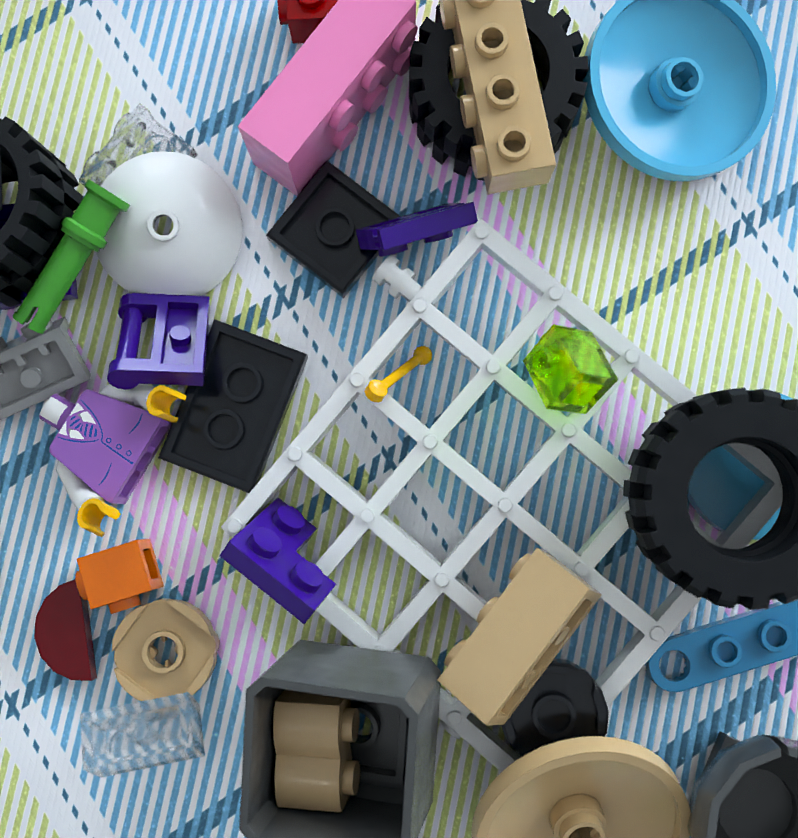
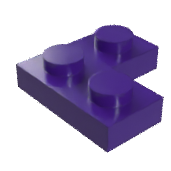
[219,498,336,624]

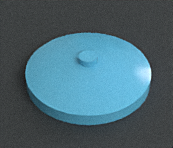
[583,0,776,182]

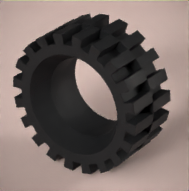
[408,0,589,181]
[0,116,83,307]

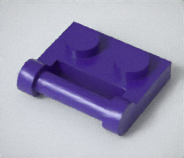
[107,293,210,390]

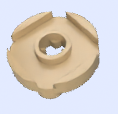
[112,598,220,705]

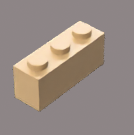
[437,548,602,726]

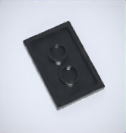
[158,319,308,493]

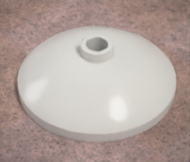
[95,151,243,296]

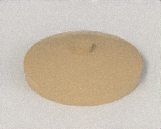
[471,736,691,838]

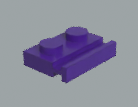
[356,202,478,257]

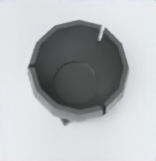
[688,731,798,838]

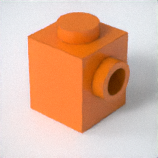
[75,539,164,614]

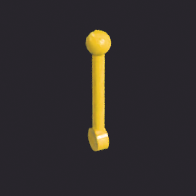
[364,346,432,402]

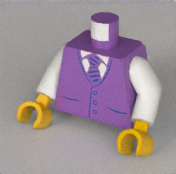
[39,384,186,537]

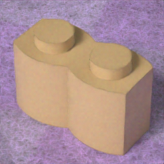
[273,689,360,813]

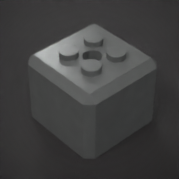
[239,640,441,838]

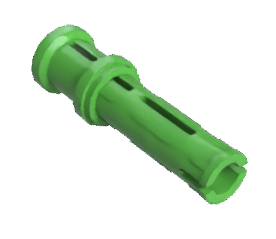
[12,179,131,334]

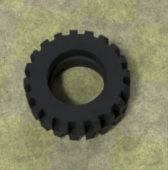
[623,388,798,610]

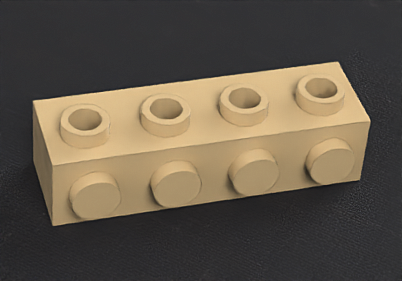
[439,0,556,195]

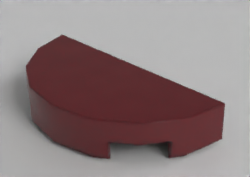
[34,579,97,681]

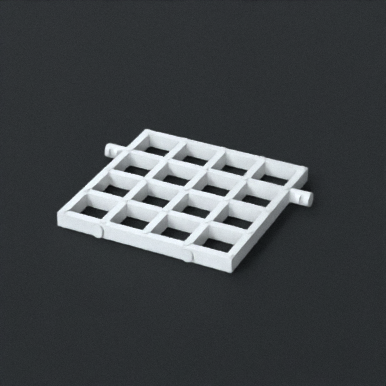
[221,218,783,772]

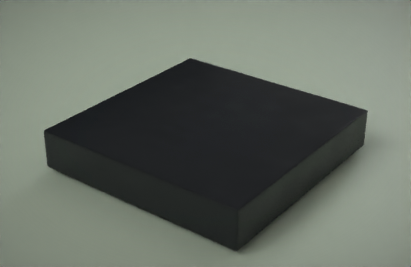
[266,161,400,298]

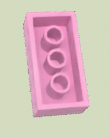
[238,0,418,196]

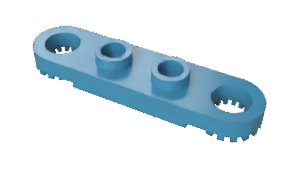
[645,599,798,692]

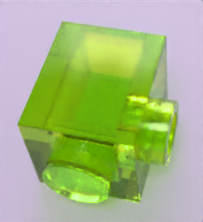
[523,324,618,414]

